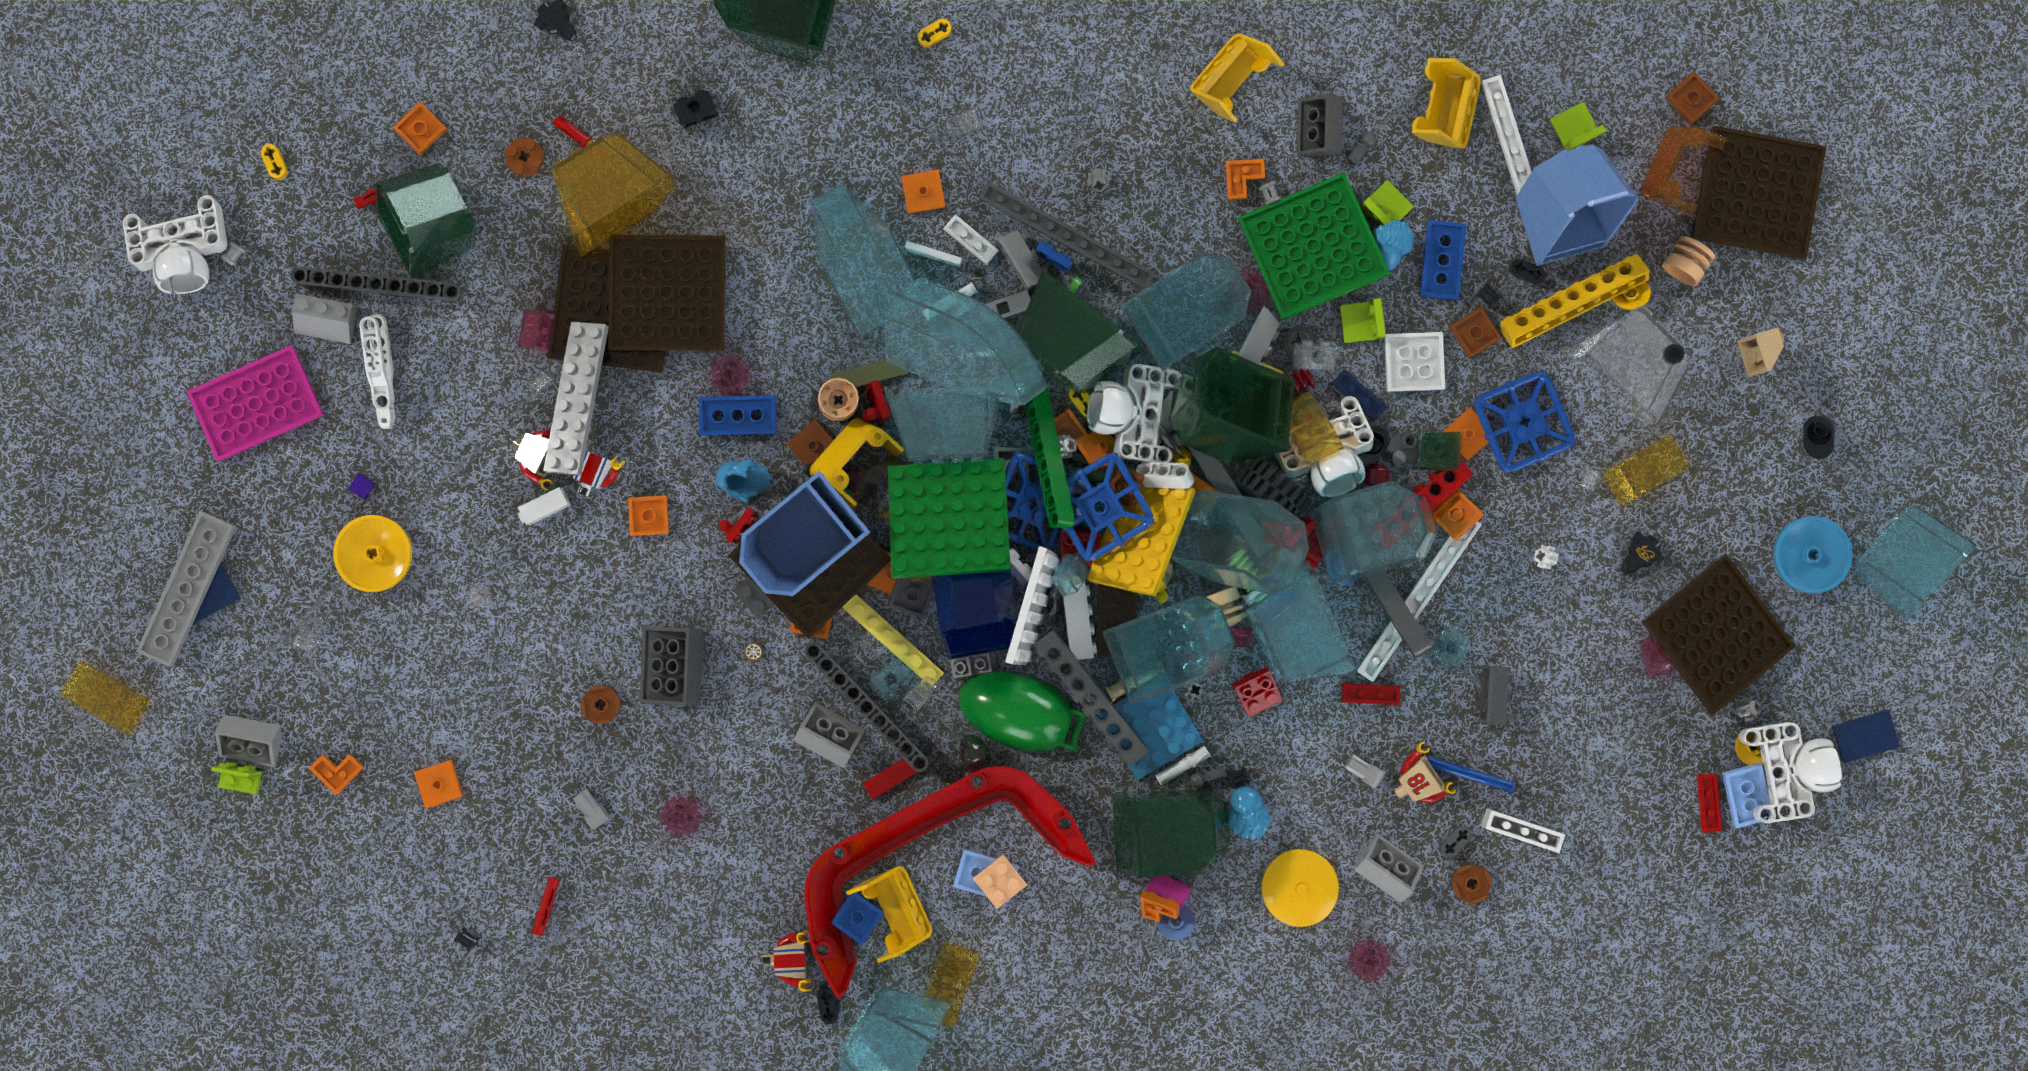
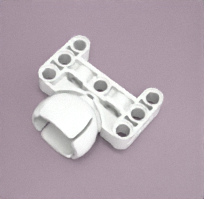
[123,195,227,294]
[1087,364,1183,463]
[1269,396,1374,497]
[1739,722,1842,823]

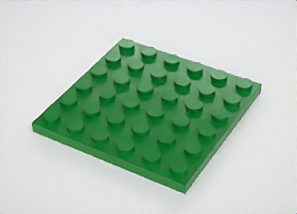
[1238,172,1390,321]
[888,458,1011,579]

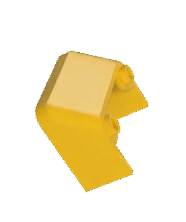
[1190,34,1285,123]
[810,418,905,509]
[846,866,932,963]

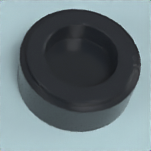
[1663,344,1684,364]

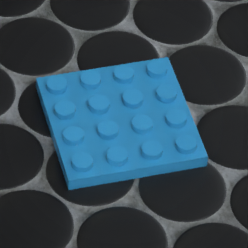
[1098,675,1203,780]

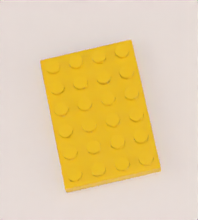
[1087,485,1196,597]

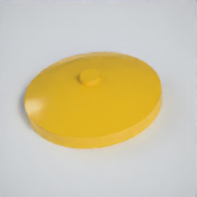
[333,515,412,592]
[1261,849,1339,927]

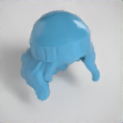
[1372,220,1414,271]
[716,459,771,504]
[1228,786,1271,841]

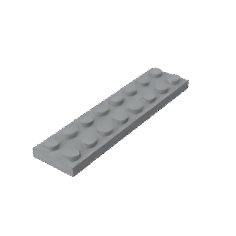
[543,322,609,476]
[136,511,237,667]

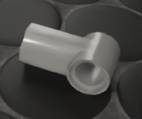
[1344,754,1386,789]
[573,789,610,830]

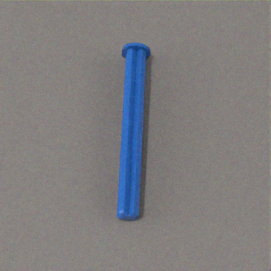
[1422,755,1515,795]

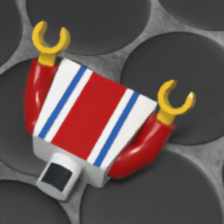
[573,451,625,497]

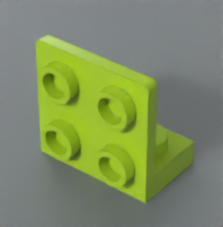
[1550,102,1606,151]
[1360,180,1413,226]
[1340,298,1386,343]
[211,762,262,794]

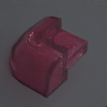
[1639,637,1676,678]

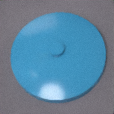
[1773,516,1852,593]

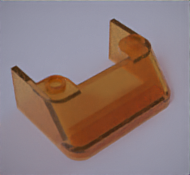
[1641,126,1727,216]

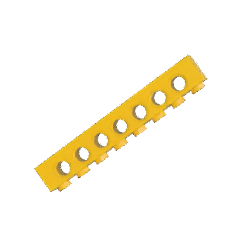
[1500,254,1649,349]

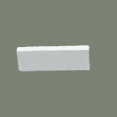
[943,214,999,266]
[905,241,962,267]

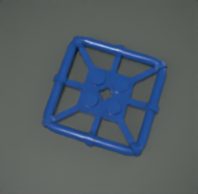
[1473,370,1576,473]
[1005,451,1071,552]
[1063,452,1155,562]

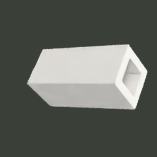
[518,487,571,525]

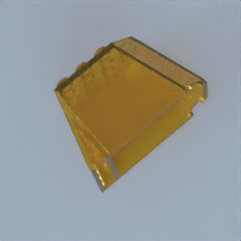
[551,133,677,257]

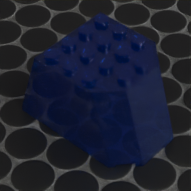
[932,571,1018,660]

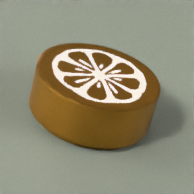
[744,642,764,661]

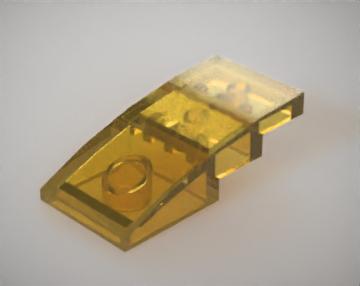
[1274,391,1344,464]
[1601,433,1690,507]
[59,660,151,735]
[918,941,980,1028]

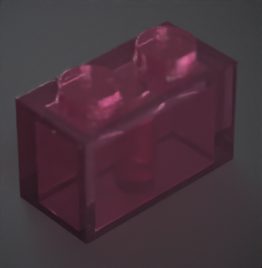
[518,309,554,352]

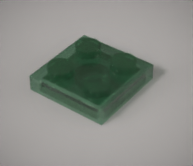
[1419,432,1462,470]

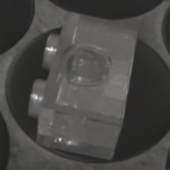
[1292,340,1337,371]

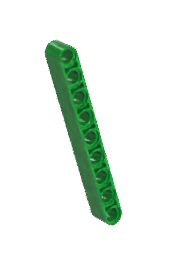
[1019,368,1074,528]

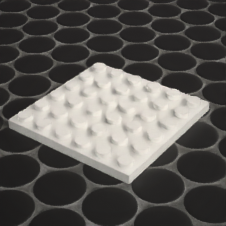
[1005,546,1060,665]

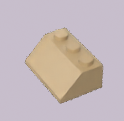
[1737,328,1784,377]

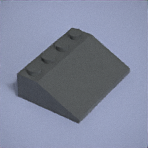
[640,626,703,706]

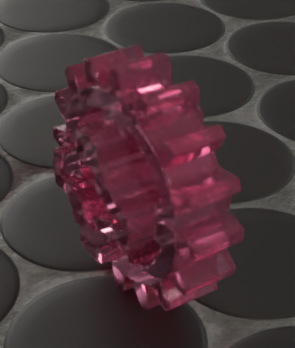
[1229,269,1270,311]
[708,353,750,395]
[659,794,702,837]
[1348,939,1391,982]

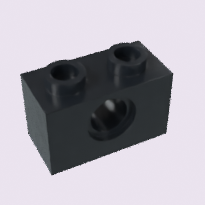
[673,90,719,129]

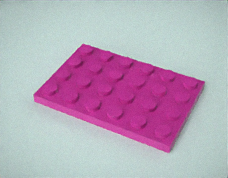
[186,345,324,462]

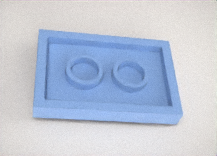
[1722,763,1770,829]
[953,849,1019,903]

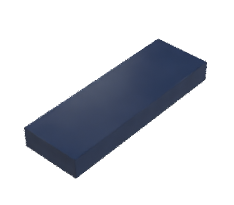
[1331,369,1387,422]

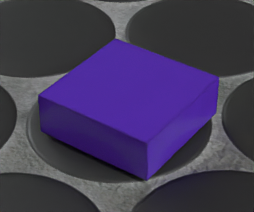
[348,473,376,500]

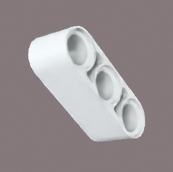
[1136,462,1194,489]

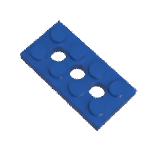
[1419,220,1466,300]
[699,395,777,436]

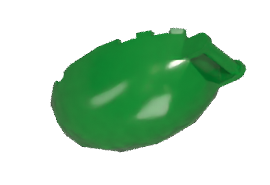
[959,671,1088,753]

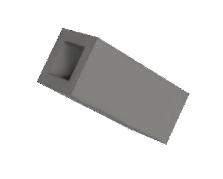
[981,290,1033,325]

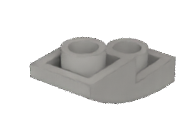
[950,652,994,678]

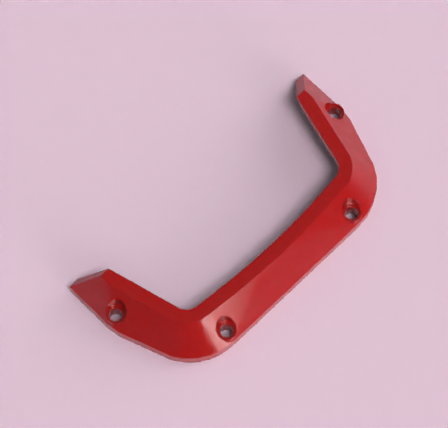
[804,766,1096,999]

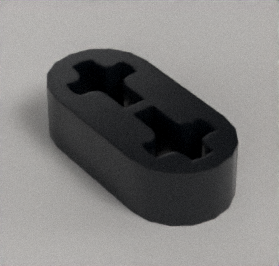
[1509,259,1546,284]
[817,987,838,1024]

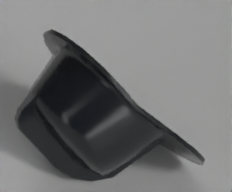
[1803,415,1835,459]
[1357,426,1390,465]

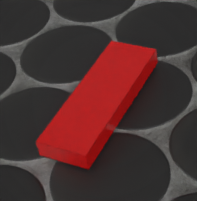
[1341,683,1400,705]
[863,759,921,800]
[1696,773,1722,833]

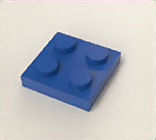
[1036,242,1073,275]
[830,892,884,945]

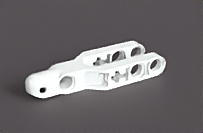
[359,314,395,429]

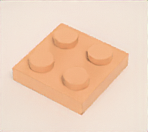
[973,854,1027,909]

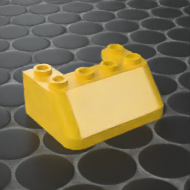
[1412,58,1481,149]

